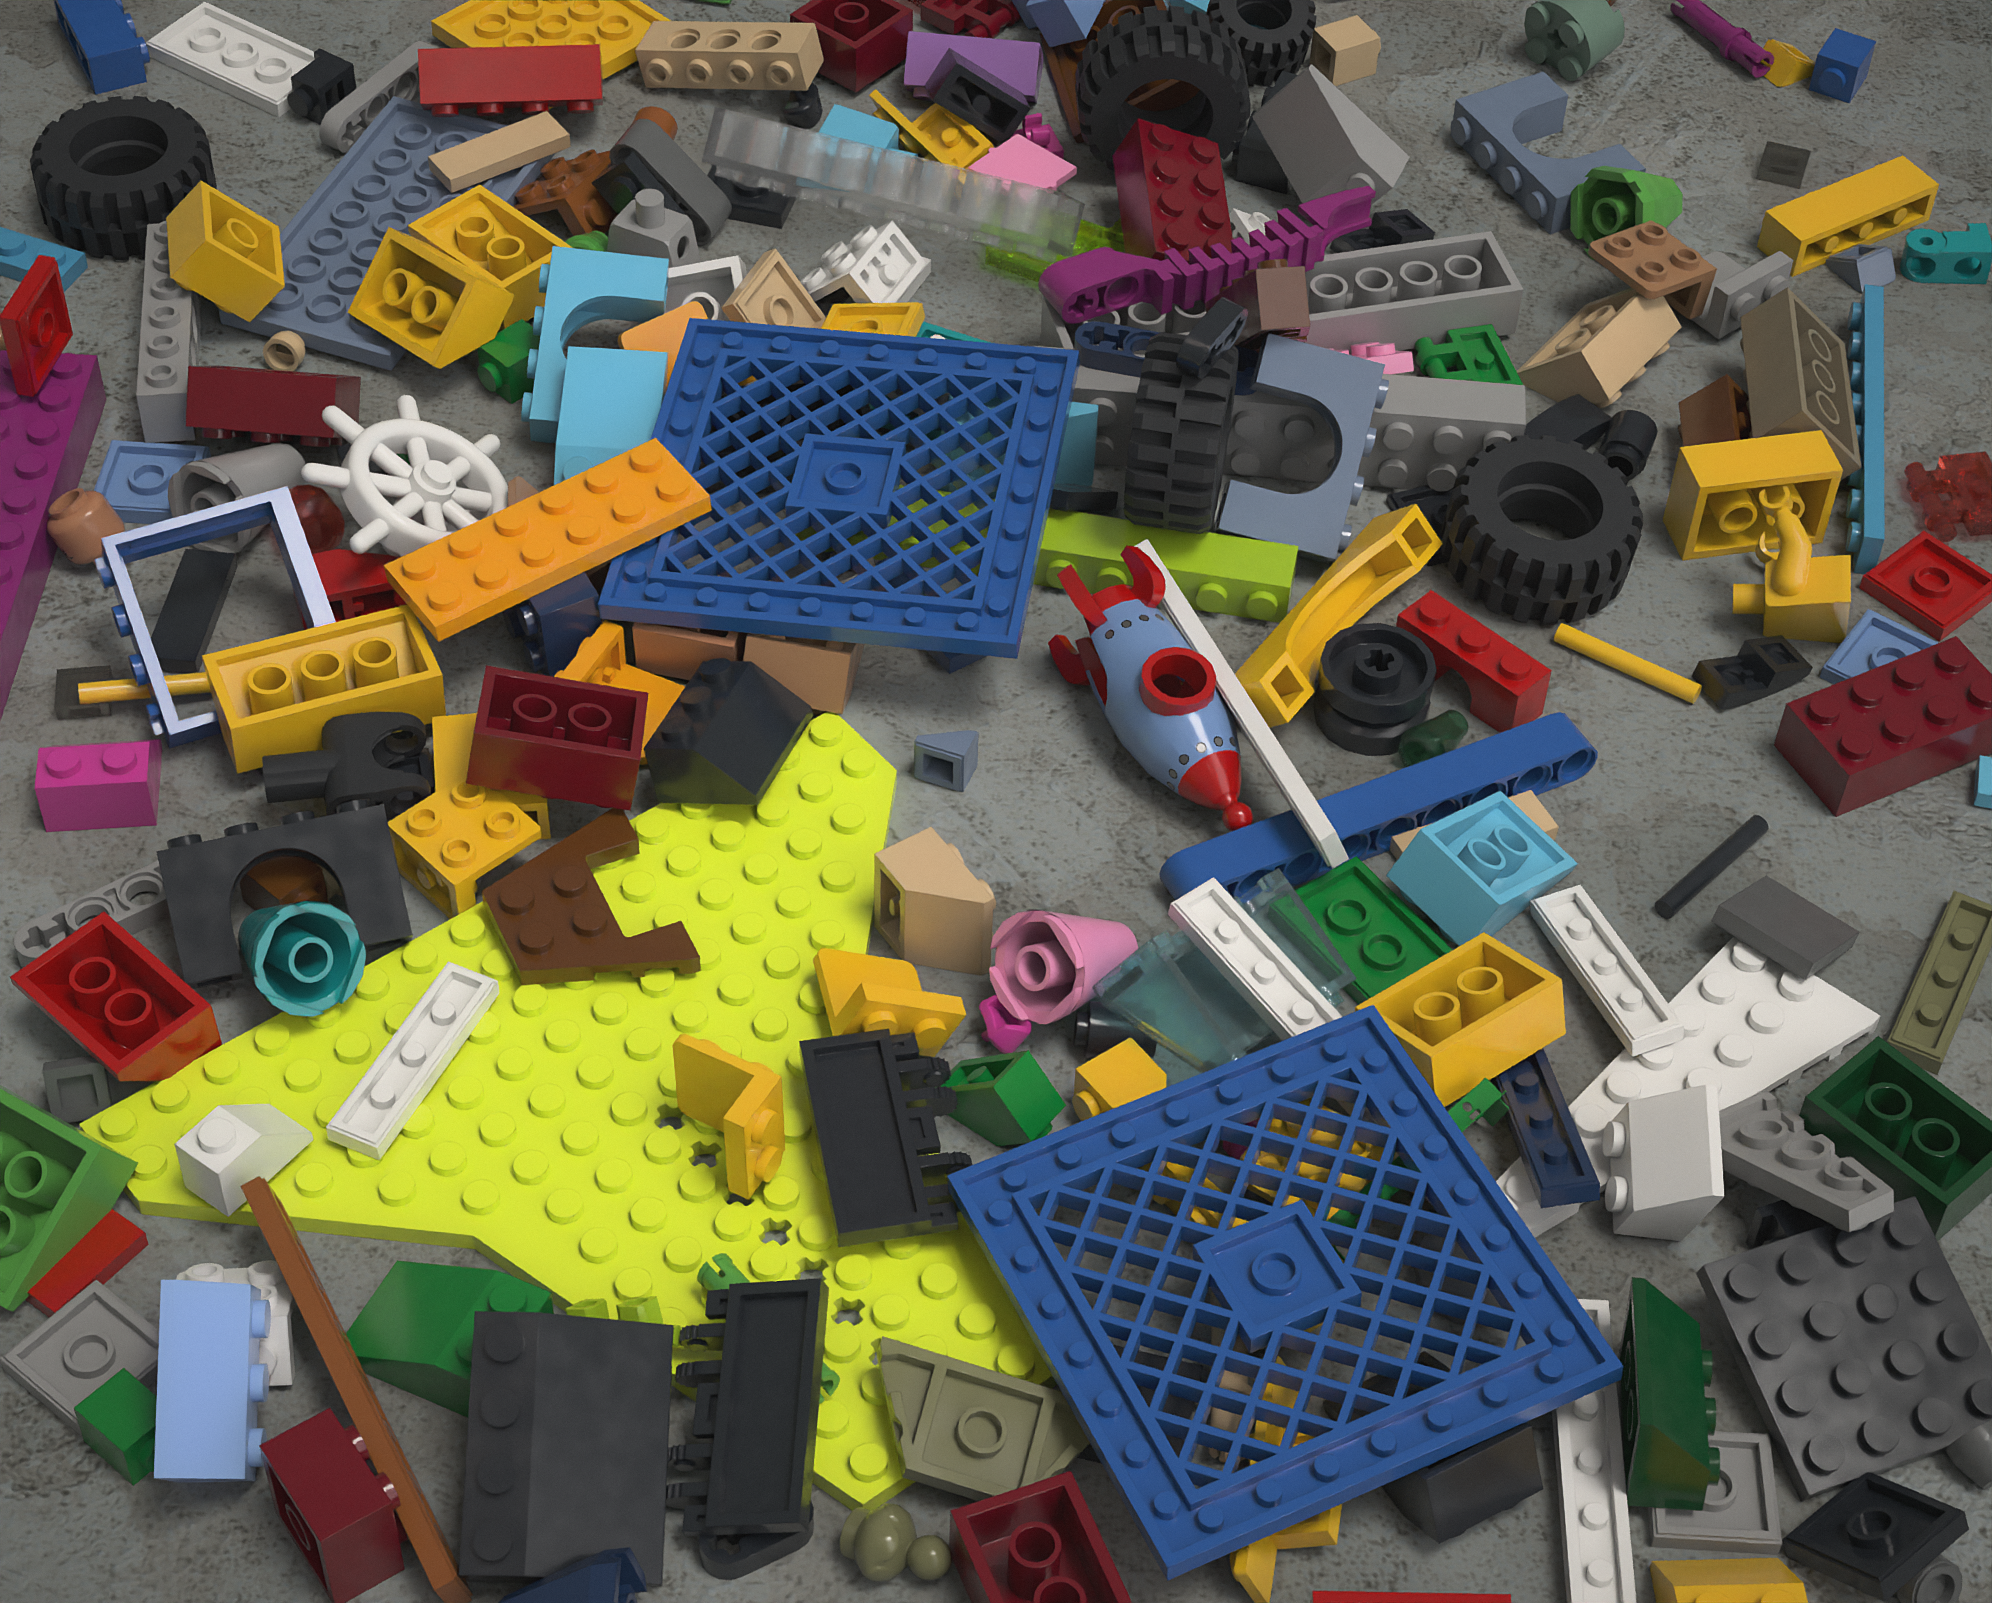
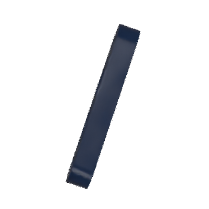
[1074,321,1258,396]

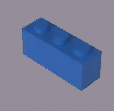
[53,0,150,95]

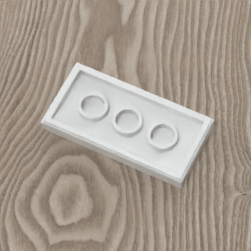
[146,2,315,117]

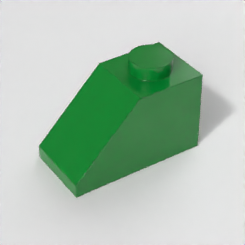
[935,1050,1066,1146]

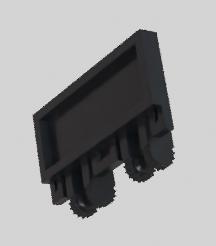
[799,1029,973,1247]
[666,1278,829,1536]

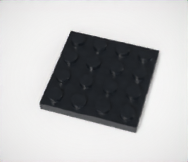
[1696,1196,1992,1501]

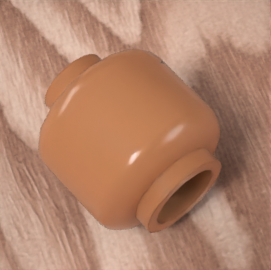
[47,488,125,565]

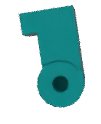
[1899,223,1992,284]

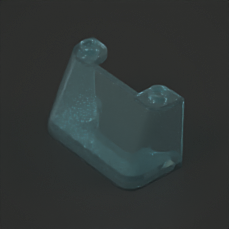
[1092,868,1357,1073]

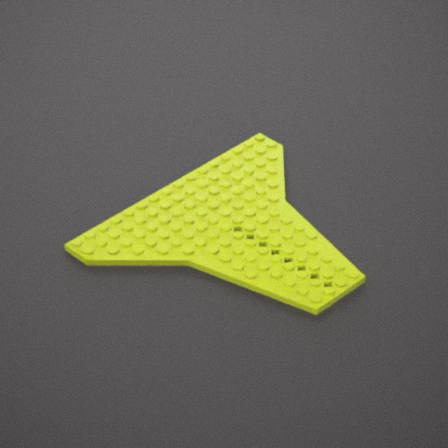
[79,712,1057,1511]

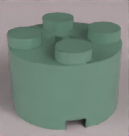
[1524,0,1625,81]

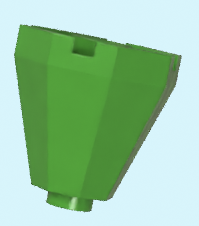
[1570,166,1683,260]

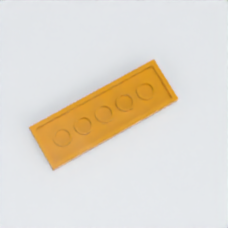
[384,438,712,642]

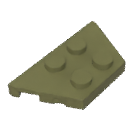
[877,1336,1090,1501]

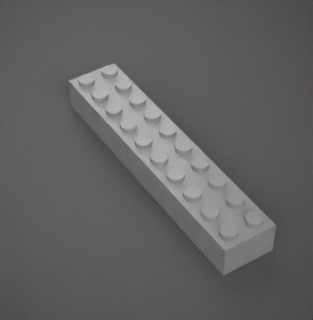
[1040,231,1524,355]
[1034,346,1526,491]

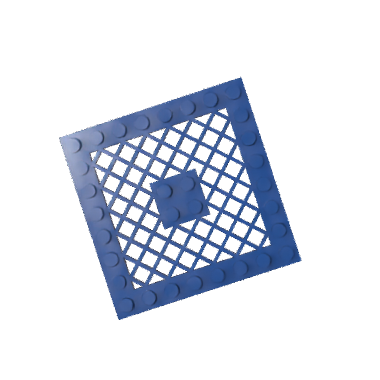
[598,318,1080,659]
[947,1005,1624,1581]

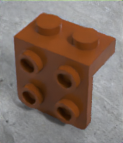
[514,150,618,236]

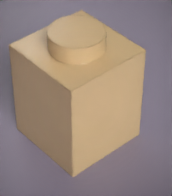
[1309,15,1381,86]

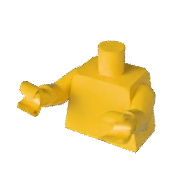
[1732,486,1851,643]

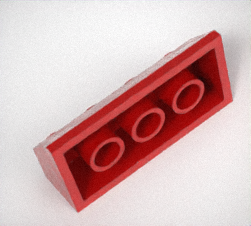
[418,44,603,117]

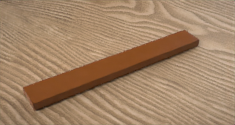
[240,1176,473,1603]

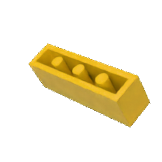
[1757,155,1939,277]

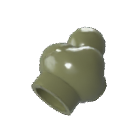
[840,1503,952,1582]

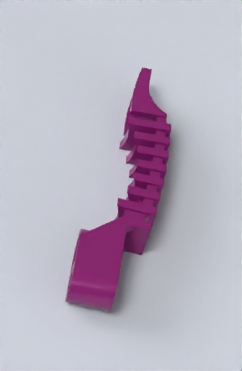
[1038,186,1376,324]

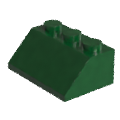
[1618,1277,1720,1511]

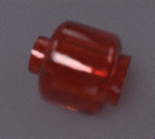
[289,484,345,554]

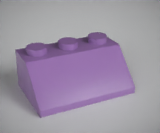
[904,31,1044,103]

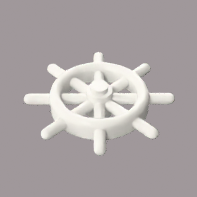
[301,395,508,557]

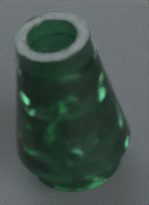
[1398,710,1468,767]

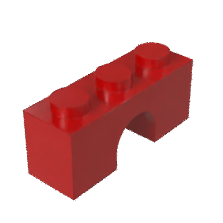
[1396,590,1552,733]

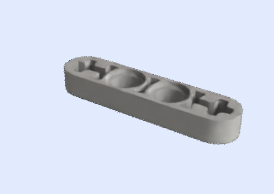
[319,41,439,153]
[13,860,170,968]

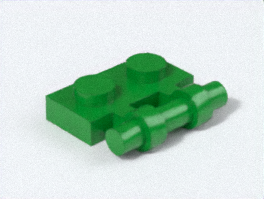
[1414,324,1523,385]

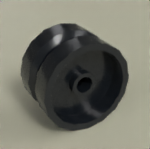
[1313,623,1437,756]

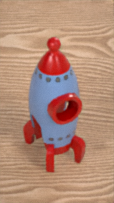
[1048,545,1253,832]

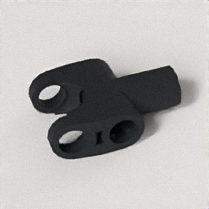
[262,712,431,822]

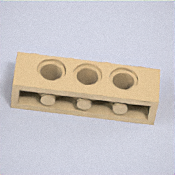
[635,21,824,91]

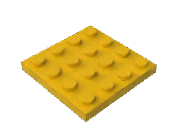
[431,0,671,109]

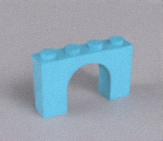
[521,246,669,443]

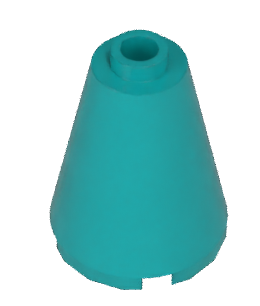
[238,901,366,1017]

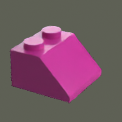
[35,739,162,832]

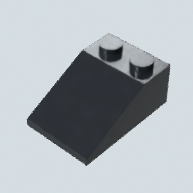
[1323,1351,1543,1544]

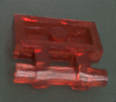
[1904,451,1992,543]

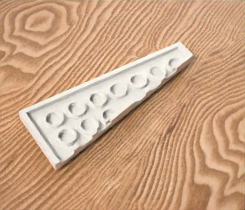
[1496,937,1880,1238]

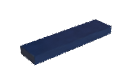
[1491,1048,1600,1208]

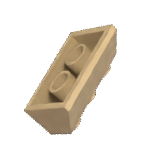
[1517,288,1682,409]

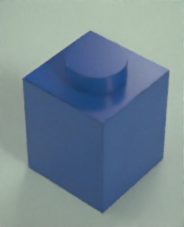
[1809,28,1876,103]

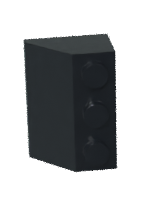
[644,658,813,805]

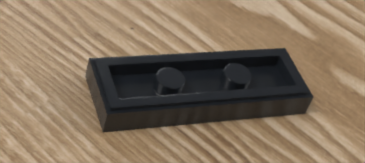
[151,548,238,673]

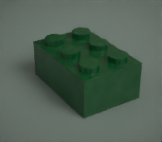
[1799,1036,1992,1241]

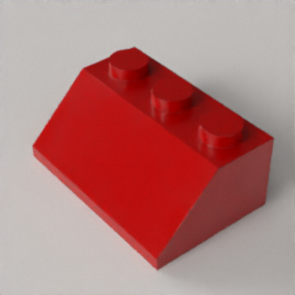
[10,911,222,1081]

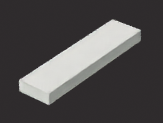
[1530,885,1684,1057]
[326,961,499,1160]

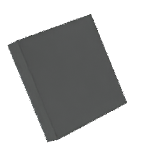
[1711,875,1860,979]

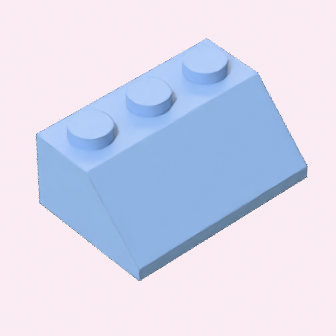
[154,1280,271,1483]

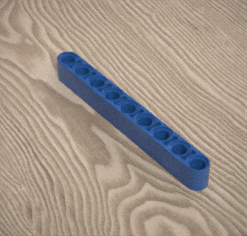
[1159,712,1598,906]

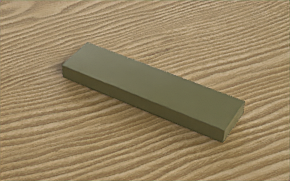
[1887,891,1992,1075]

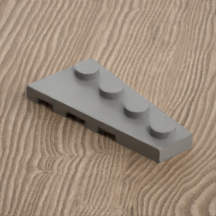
[1719,1090,1894,1232]

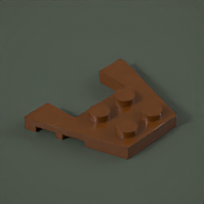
[482,808,701,985]

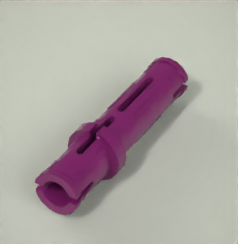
[1670,0,1774,78]

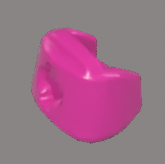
[979,995,1032,1054]

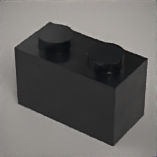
[925,48,1030,143]

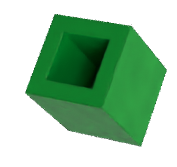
[477,319,540,404]
[74,1368,157,1486]

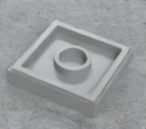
[0,1280,159,1438]
[1647,1431,1782,1555]

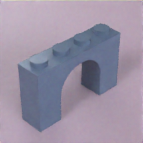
[1450,71,1646,234]
[1212,333,1389,564]

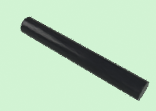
[1655,815,1769,919]

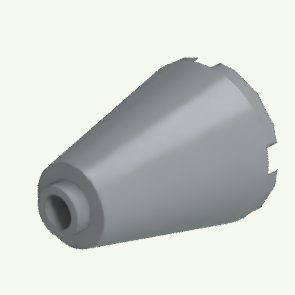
[168,442,306,554]

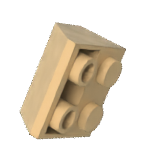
[874,827,996,976]

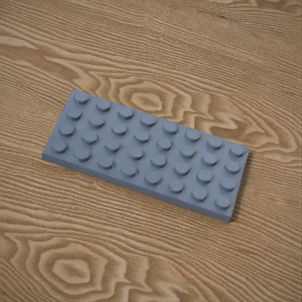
[219,96,556,371]

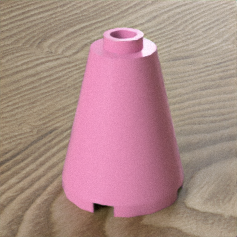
[989,910,1139,1024]

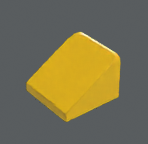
[1761,39,1815,87]

